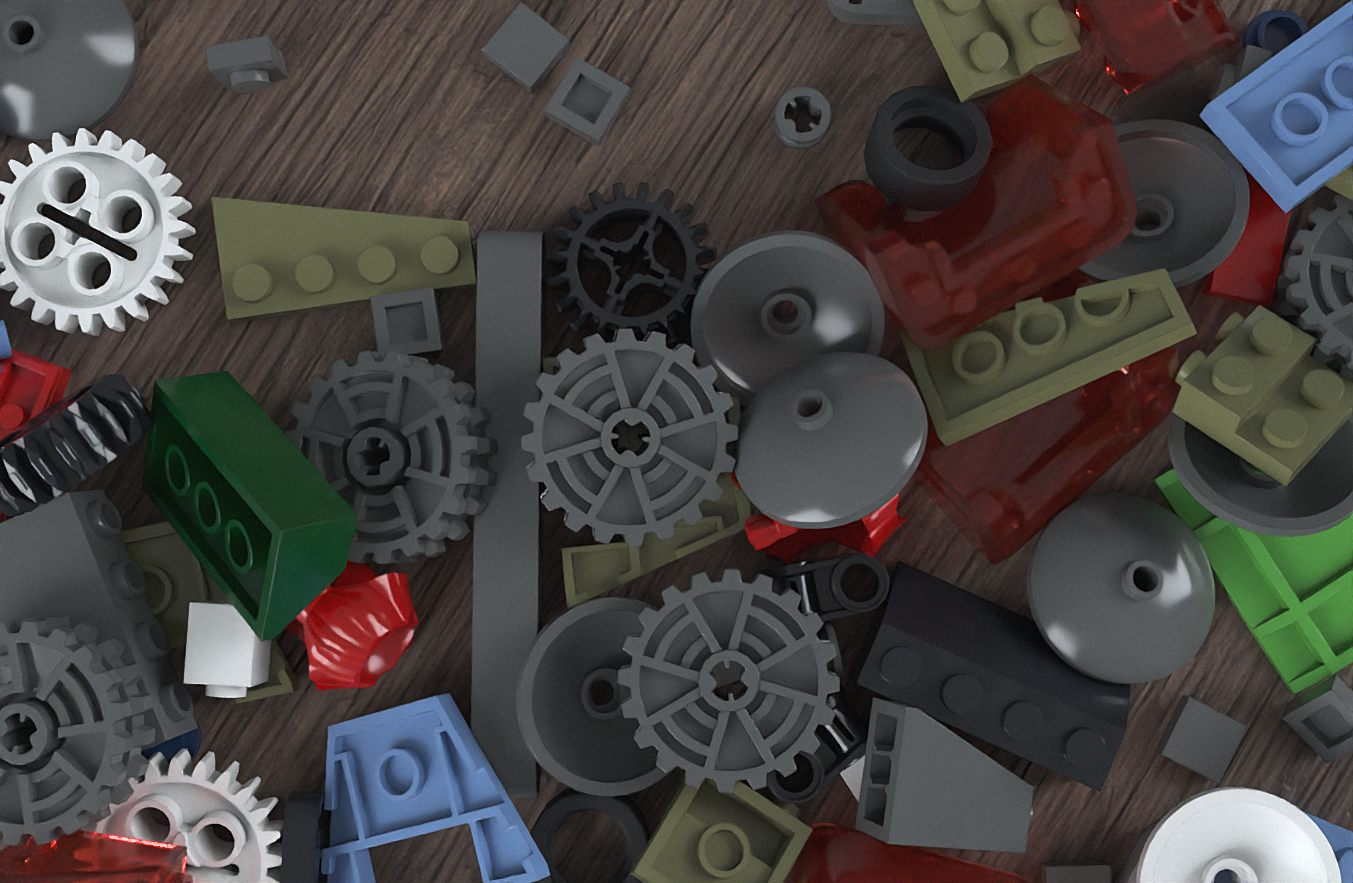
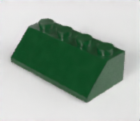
[141,371,357,642]

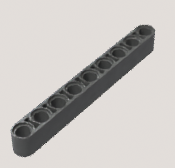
[471,230,546,798]

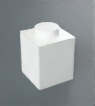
[184,600,271,698]

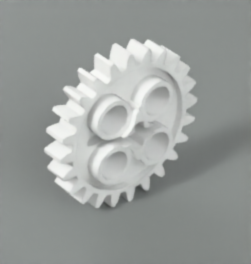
[0,128,196,336]
[74,748,284,883]

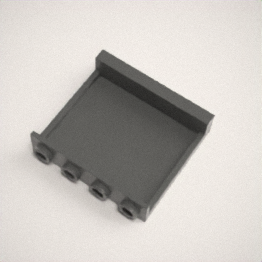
[0,490,198,752]

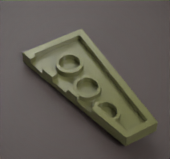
[211,197,477,323]

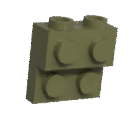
[912,0,1082,103]
[1172,305,1353,486]
[630,777,813,883]

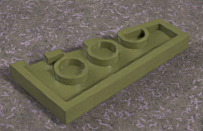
[898,268,1197,447]

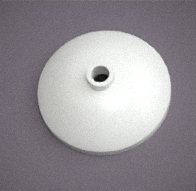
[1136,787,1342,883]

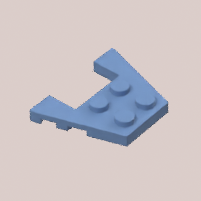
[321,693,550,883]

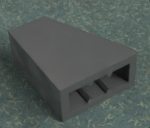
[855,697,1034,853]

